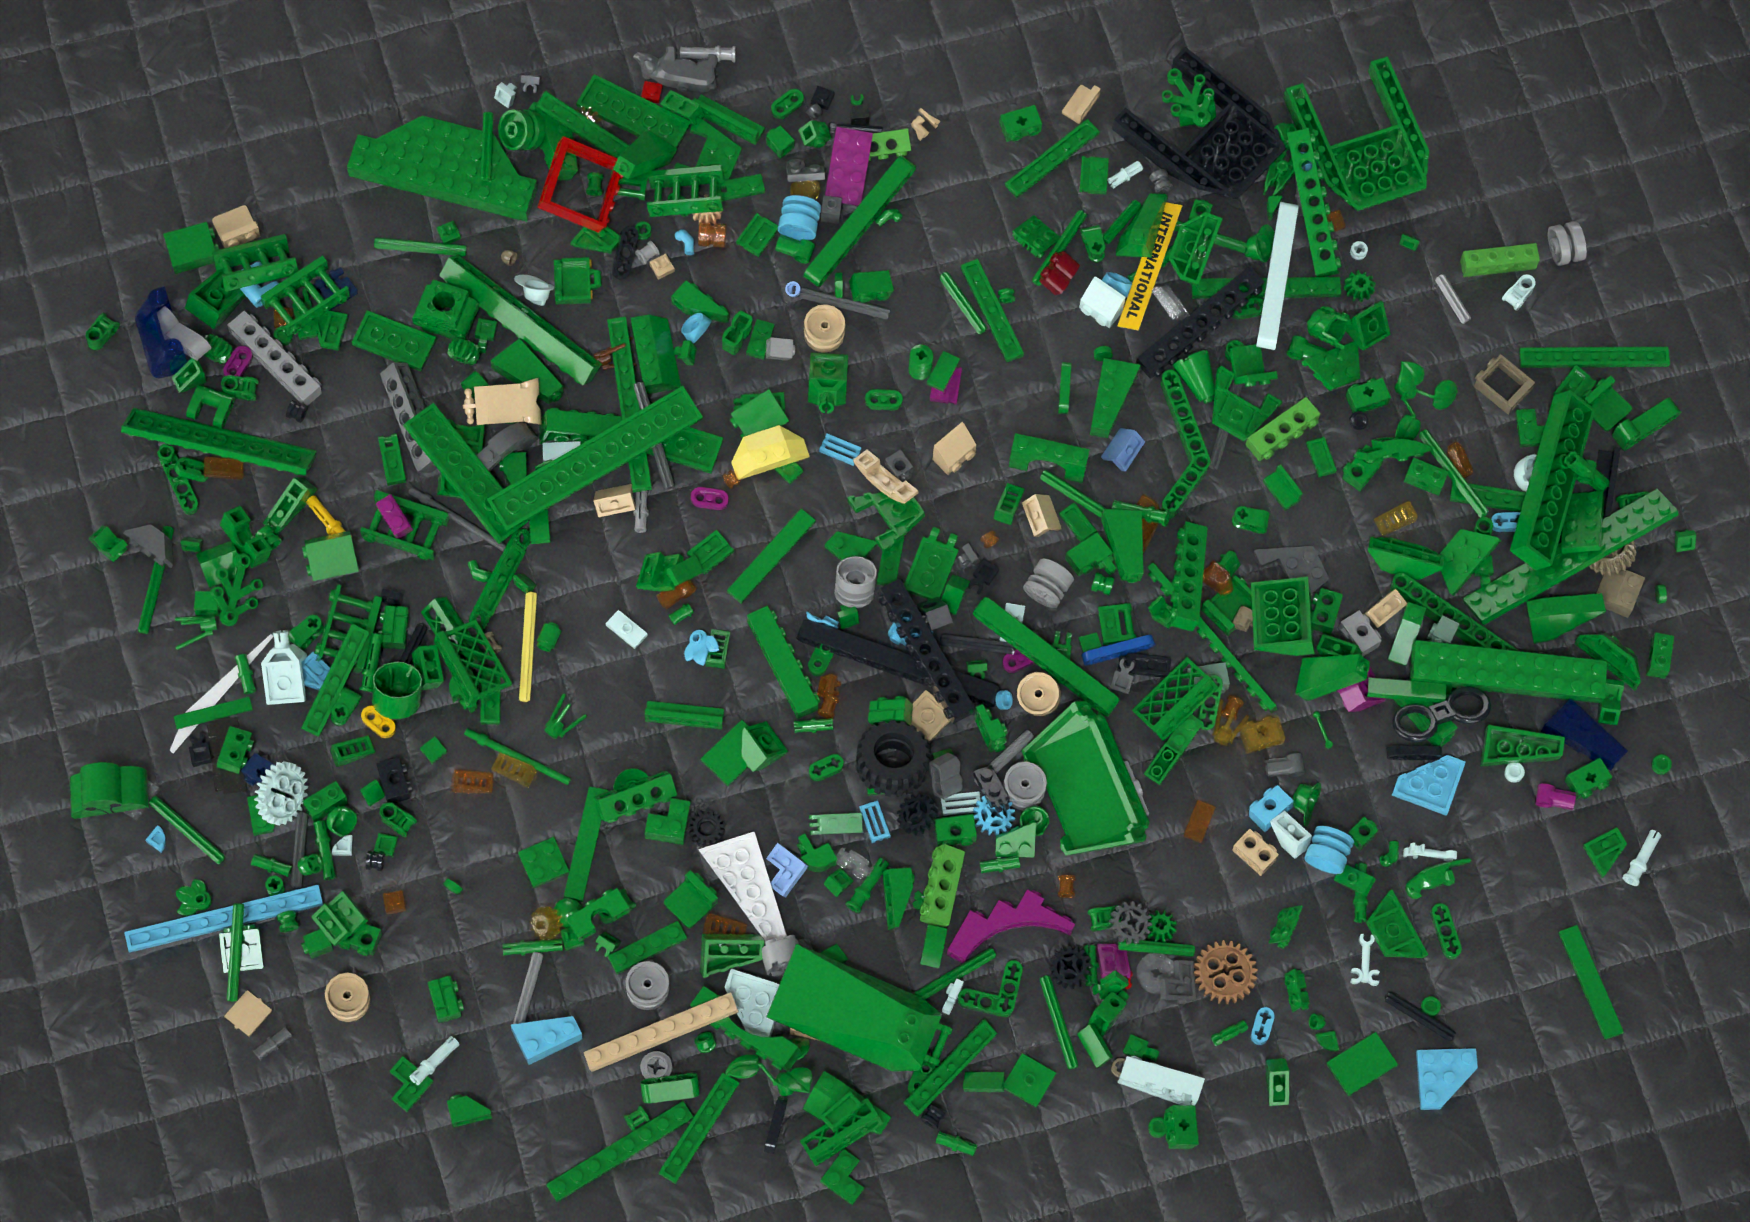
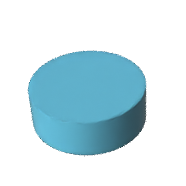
[996,690,1013,710]

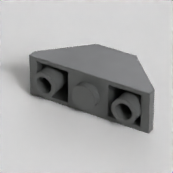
[123,524,173,568]

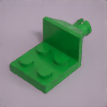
[808,353,848,413]

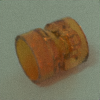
[698,222,726,248]

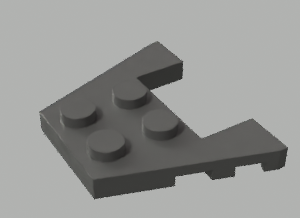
[1253,546,1329,596]

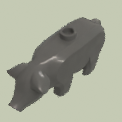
[633,47,718,93]

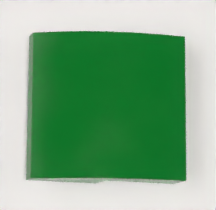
[636,552,684,591]
[311,891,368,946]

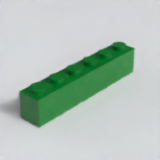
[747,605,820,720]

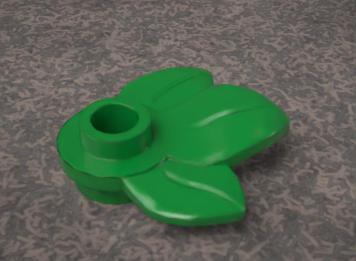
[176,879,212,916]

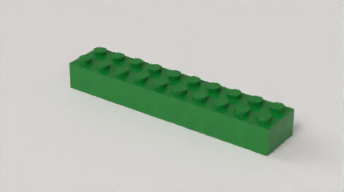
[1510,390,1595,570]
[1410,640,1607,703]

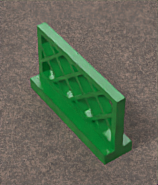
[433,620,512,706]
[1132,657,1219,741]

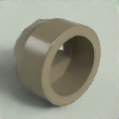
[501,250,517,266]

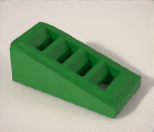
[994,483,1025,525]
[706,629,730,669]
[330,735,375,767]

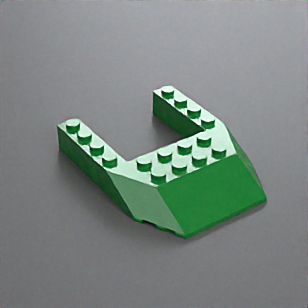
[1283,56,1429,211]

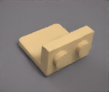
[212,205,260,248]

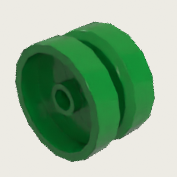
[498,109,545,150]

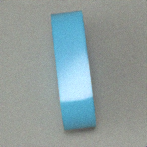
[1491,512,1521,532]
[1251,1007,1274,1045]

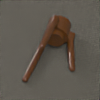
[593,337,637,370]

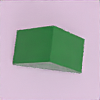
[172,358,206,393]
[941,574,970,615]

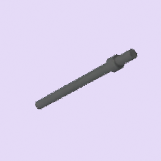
[409,487,506,551]

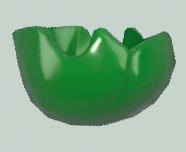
[326,805,357,837]
[1020,805,1049,836]
[552,898,583,928]

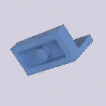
[1101,428,1145,471]

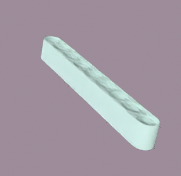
[1256,202,1299,350]

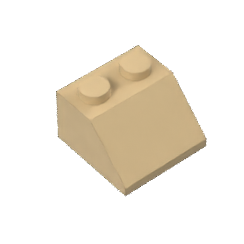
[932,422,976,475]

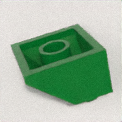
[742,721,788,772]

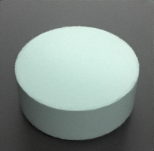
[1504,763,1525,783]

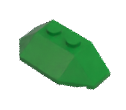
[1168,212,1223,286]
[1368,537,1445,580]
[1574,633,1641,691]

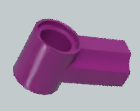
[1536,784,1576,810]

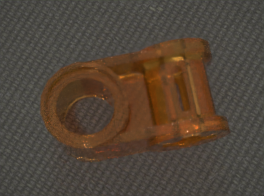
[1203,561,1234,595]

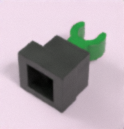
[850,94,870,125]

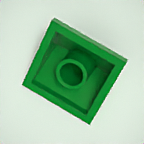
[1346,301,1391,351]
[196,541,245,589]

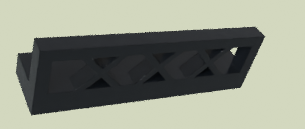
[1592,447,1621,519]

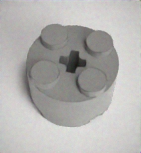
[762,935,799,976]

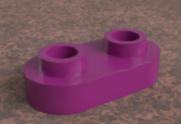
[223,346,252,377]
[691,487,729,510]
[1002,649,1034,673]

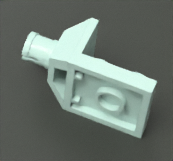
[261,630,307,705]

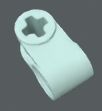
[1502,274,1535,311]

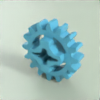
[973,796,1015,836]

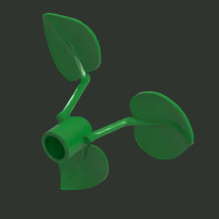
[1394,361,1458,440]
[725,1038,812,1096]

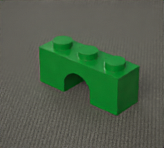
[220,506,272,569]
[566,888,630,942]

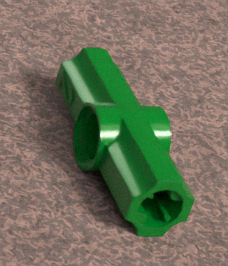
[1564,451,1609,491]

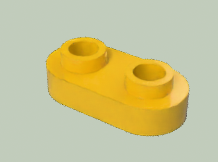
[361,706,396,739]

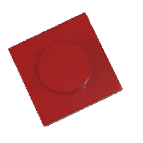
[641,81,663,104]

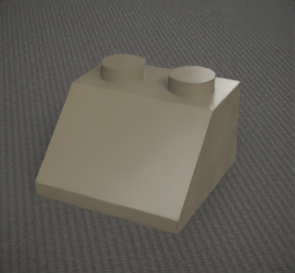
[1596,570,1645,618]

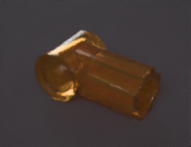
[656,580,697,610]

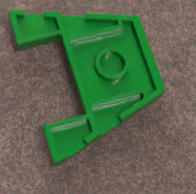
[674,116,742,180]
[1212,366,1283,442]
[847,492,925,554]

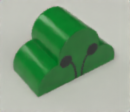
[70,762,149,819]

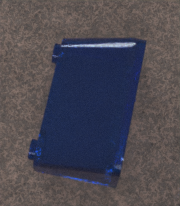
[135,286,187,379]

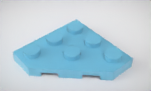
[1392,755,1466,816]
[1416,1048,1478,1110]

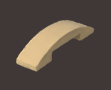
[853,450,919,504]

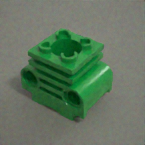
[412,279,479,340]

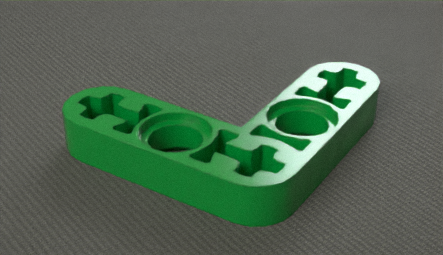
[958,960,1023,1017]

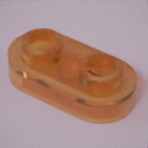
[1447,442,1473,478]

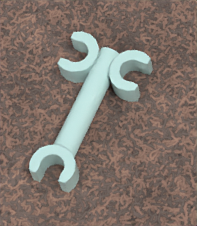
[1403,843,1457,862]
[1350,934,1379,986]

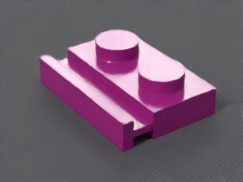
[930,364,962,405]
[1096,944,1131,978]

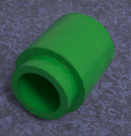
[537,622,561,652]

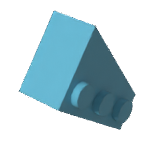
[511,1016,583,1065]

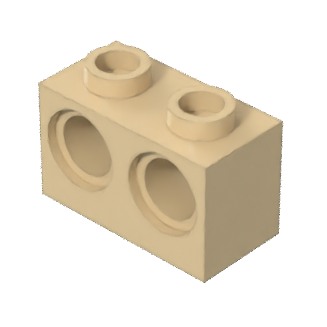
[1232,829,1279,876]

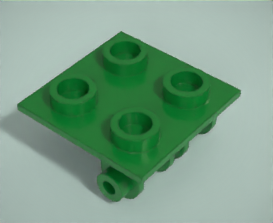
[1012,215,1060,259]
[1268,905,1303,949]

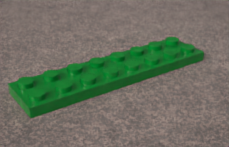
[403,403,529,544]

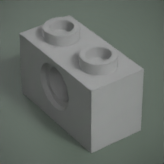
[1338,610,1382,657]

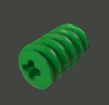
[908,344,933,380]

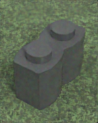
[929,753,963,800]

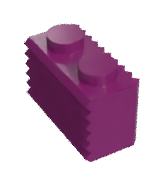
[376,494,413,539]

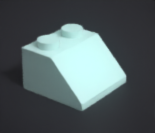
[1079,276,1126,328]

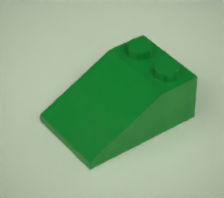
[185,269,246,329]

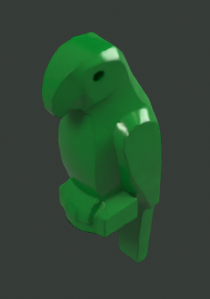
[1405,858,1471,899]

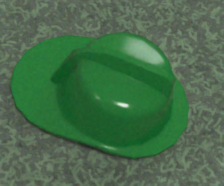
[1244,224,1275,263]
[1293,783,1321,827]

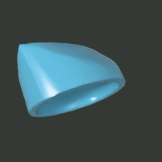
[1102,272,1132,297]
[681,313,712,344]

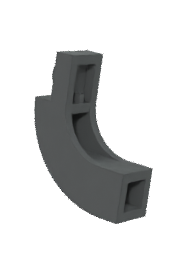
[477,422,539,471]

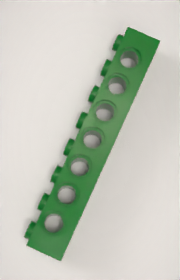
[1287,128,1342,277]

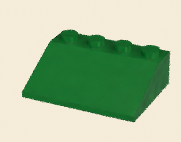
[1251,577,1315,656]

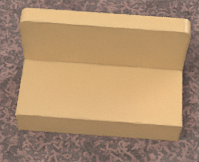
[1062,85,1100,124]
[594,484,636,517]
[1022,494,1061,537]
[1364,589,1407,628]

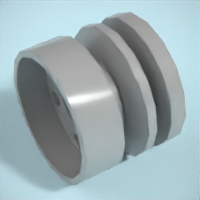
[834,556,877,608]
[1023,558,1074,608]

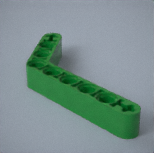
[1160,370,1211,519]

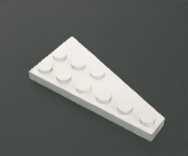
[698,832,787,942]

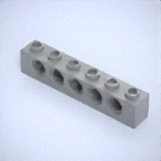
[227,311,322,406]

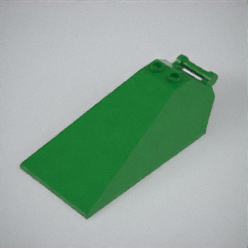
[766,944,953,1072]

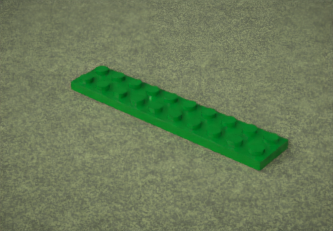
[121,408,317,476]

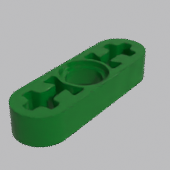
[1058,362,1071,414]
[1197,674,1223,730]
[1430,903,1462,959]

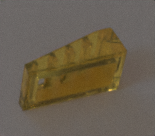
[1374,501,1418,536]
[491,753,536,787]

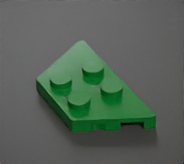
[1301,342,1360,391]
[1440,529,1501,596]
[1366,890,1429,958]

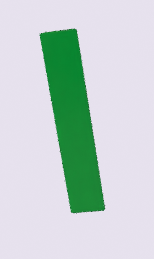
[174,697,253,729]

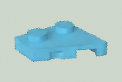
[301,652,330,690]

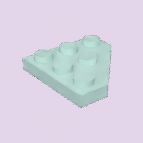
[725,969,779,1037]

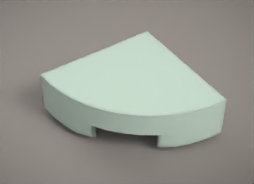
[332,835,353,856]

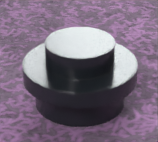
[1350,411,1368,430]

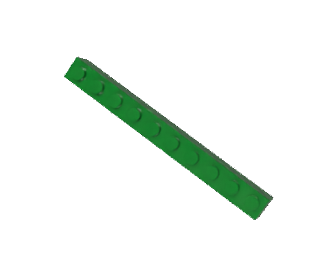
[439,254,602,385]

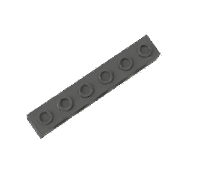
[380,362,437,473]

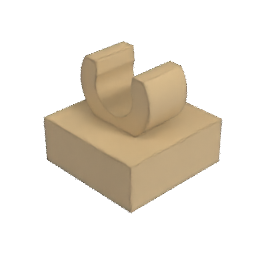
[649,254,675,280]

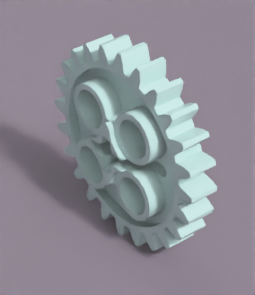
[254,761,308,825]

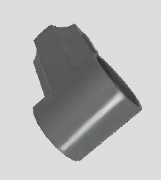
[1265,753,1305,777]

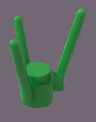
[174,615,217,650]
[544,693,587,739]

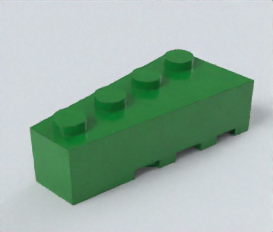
[1090,358,1141,438]
[539,408,622,444]
[1480,725,1565,767]

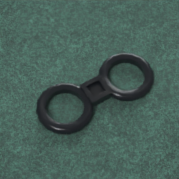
[1392,686,1491,742]

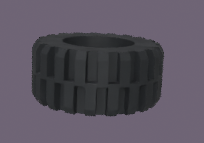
[856,720,931,797]

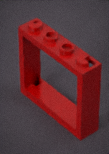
[537,136,623,233]

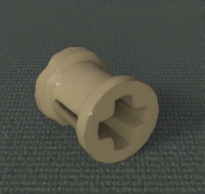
[479,632,502,655]

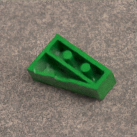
[700,934,764,978]

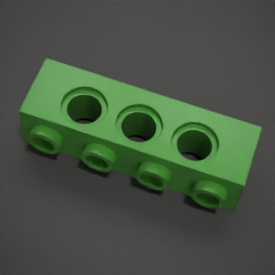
[868,129,911,161]
[1460,243,1540,277]
[1245,397,1320,462]
[920,844,965,927]

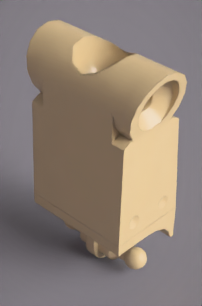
[463,378,542,425]

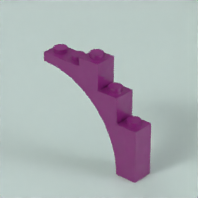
[947,890,1075,964]

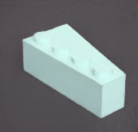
[1117,1056,1205,1106]

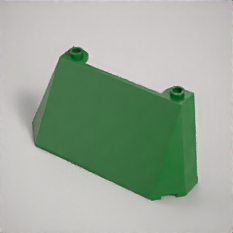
[1022,701,1150,856]

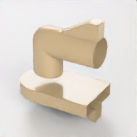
[911,108,940,141]

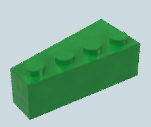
[529,102,578,181]

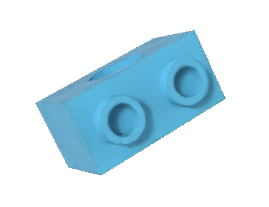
[1249,785,1294,832]

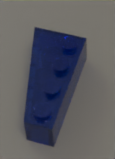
[1541,699,1628,771]

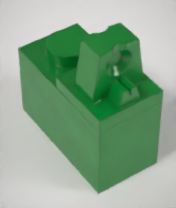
[1065,532,1116,577]

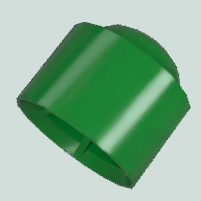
[372,662,422,719]

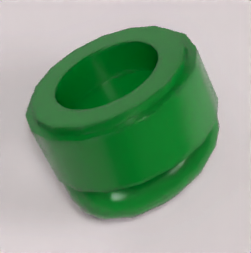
[694,1032,716,1053]

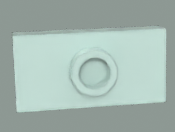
[606,610,648,649]

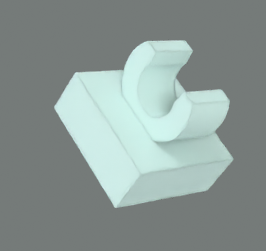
[494,82,517,108]

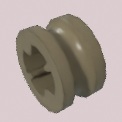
[1111,1058,1125,1077]

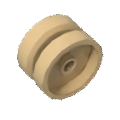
[804,304,845,353]
[1017,672,1061,716]
[325,973,371,1022]

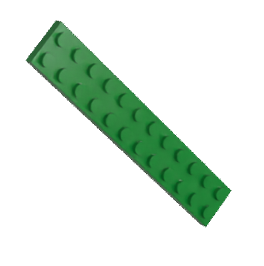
[487,386,703,533]
[1463,489,1679,625]

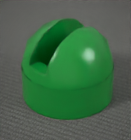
[1309,1014,1326,1030]

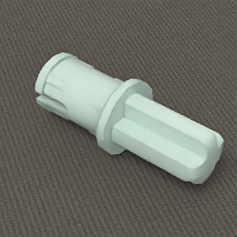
[1107,161,1143,189]

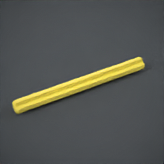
[519,592,537,702]

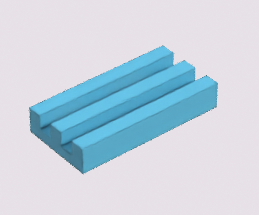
[819,434,861,466]
[859,800,890,843]

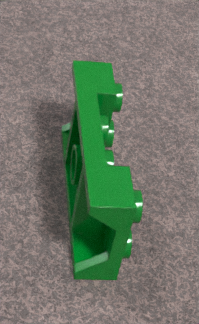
[437,419,485,499]

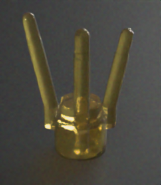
[1212,699,1249,746]

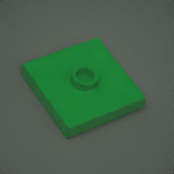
[1004,1053,1056,1108]

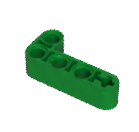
[1612,397,1681,451]

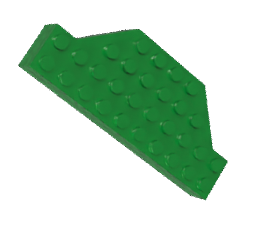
[347,116,538,222]

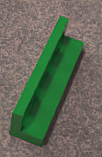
[693,94,765,145]
[421,597,483,668]
[645,701,724,730]
[800,1098,883,1166]

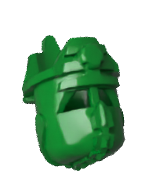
[1307,306,1352,350]

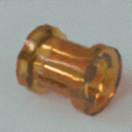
[817,694,839,719]
[1220,696,1244,721]
[1058,875,1075,898]

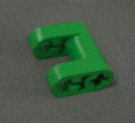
[186,385,235,429]

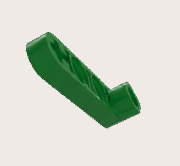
[157,444,199,515]

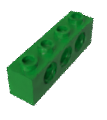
[594,771,677,823]

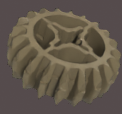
[1589,541,1637,576]

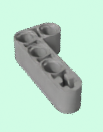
[150,306,211,361]

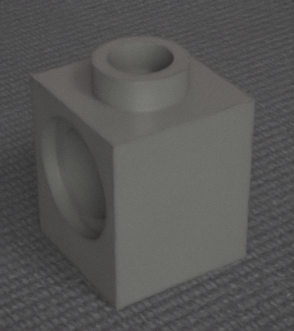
[821,196,842,224]
[884,449,913,482]

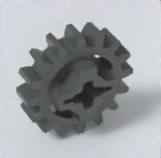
[1108,901,1152,945]

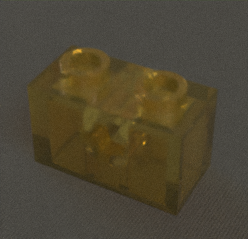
[1239,716,1285,754]

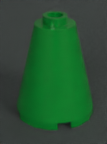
[1173,350,1215,404]

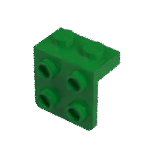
[1230,344,1278,387]
[1582,375,1632,432]
[664,870,718,929]

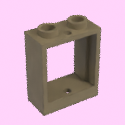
[1474,354,1535,415]

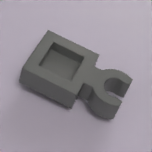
[1110,657,1136,694]

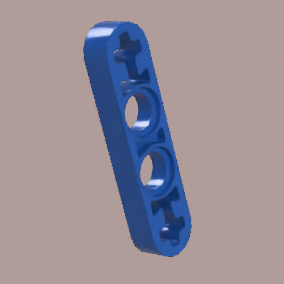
[1081,635,1155,665]

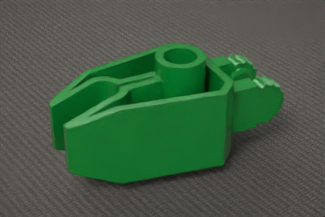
[1263,150,1295,196]

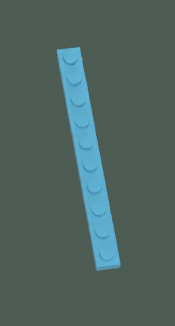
[124,885,323,953]

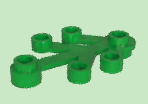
[1162,68,1214,127]
[210,553,263,626]

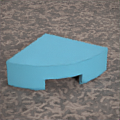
[146,825,166,853]

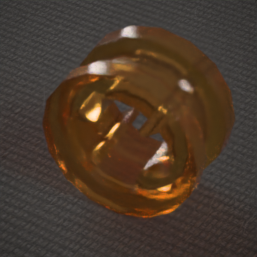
[722,470,739,489]
[980,531,999,548]

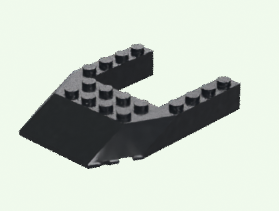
[1112,47,1286,199]

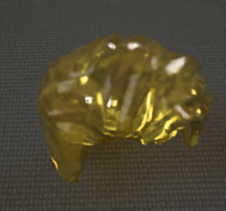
[790,180,820,200]

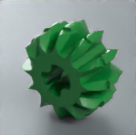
[1344,270,1376,302]
[204,334,233,364]
[447,338,480,365]
[1147,910,1177,942]

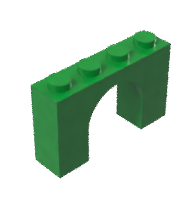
[1009,433,1090,483]

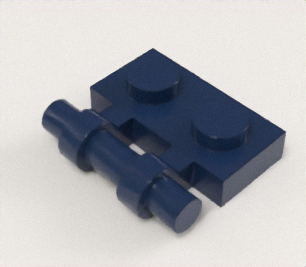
[313,267,358,311]

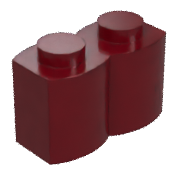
[1039,251,1080,295]

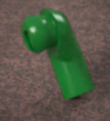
[874,209,903,227]
[468,560,492,583]
[1379,841,1399,867]

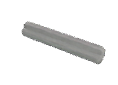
[1436,274,1471,324]

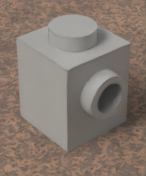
[765,338,795,360]

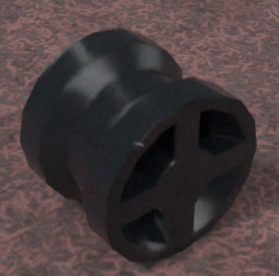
[286,400,308,423]
[366,850,384,871]
[920,1105,946,1129]

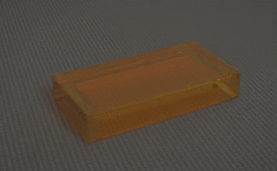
[204,457,243,480]
[1183,800,1216,843]

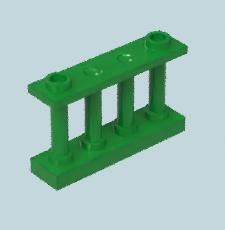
[647,165,725,217]
[212,234,298,292]
[260,255,350,337]
[360,490,449,561]
[314,585,382,674]

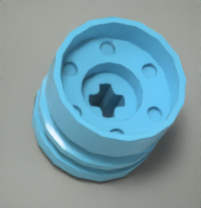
[778,195,821,241]
[1304,826,1354,874]

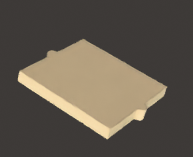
[224,990,272,1037]

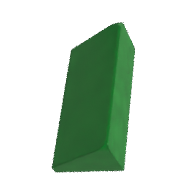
[963,1072,1005,1092]

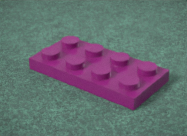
[824,127,873,206]

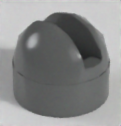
[806,103,822,119]

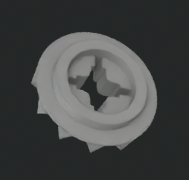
[640,1051,672,1079]

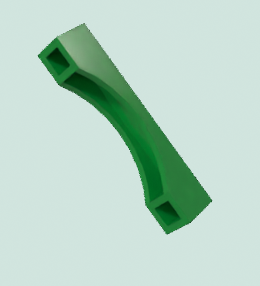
[690,986,802,1072]

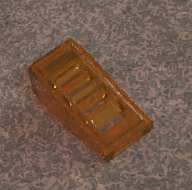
[451,770,493,793]
[702,913,747,934]

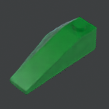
[1526,593,1606,644]
[803,1071,891,1135]

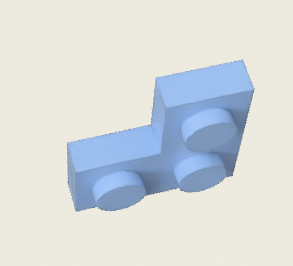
[766,843,808,898]

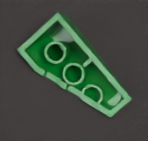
[1115,193,1168,258]

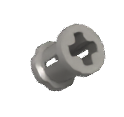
[635,241,660,265]

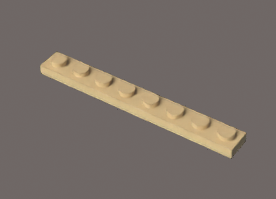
[584,992,739,1072]

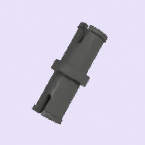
[253,1027,293,1061]

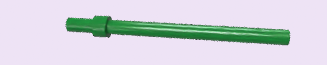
[464,728,571,785]

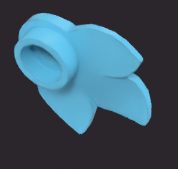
[806,611,839,630]
[684,630,719,666]

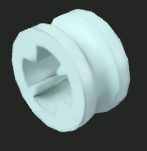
[1350,241,1368,260]

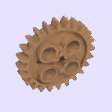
[1194,940,1258,1004]

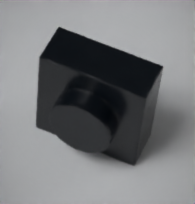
[811,86,835,110]
[381,588,403,606]

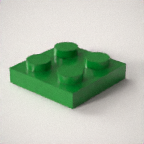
[518,837,569,889]

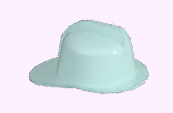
[514,275,555,306]

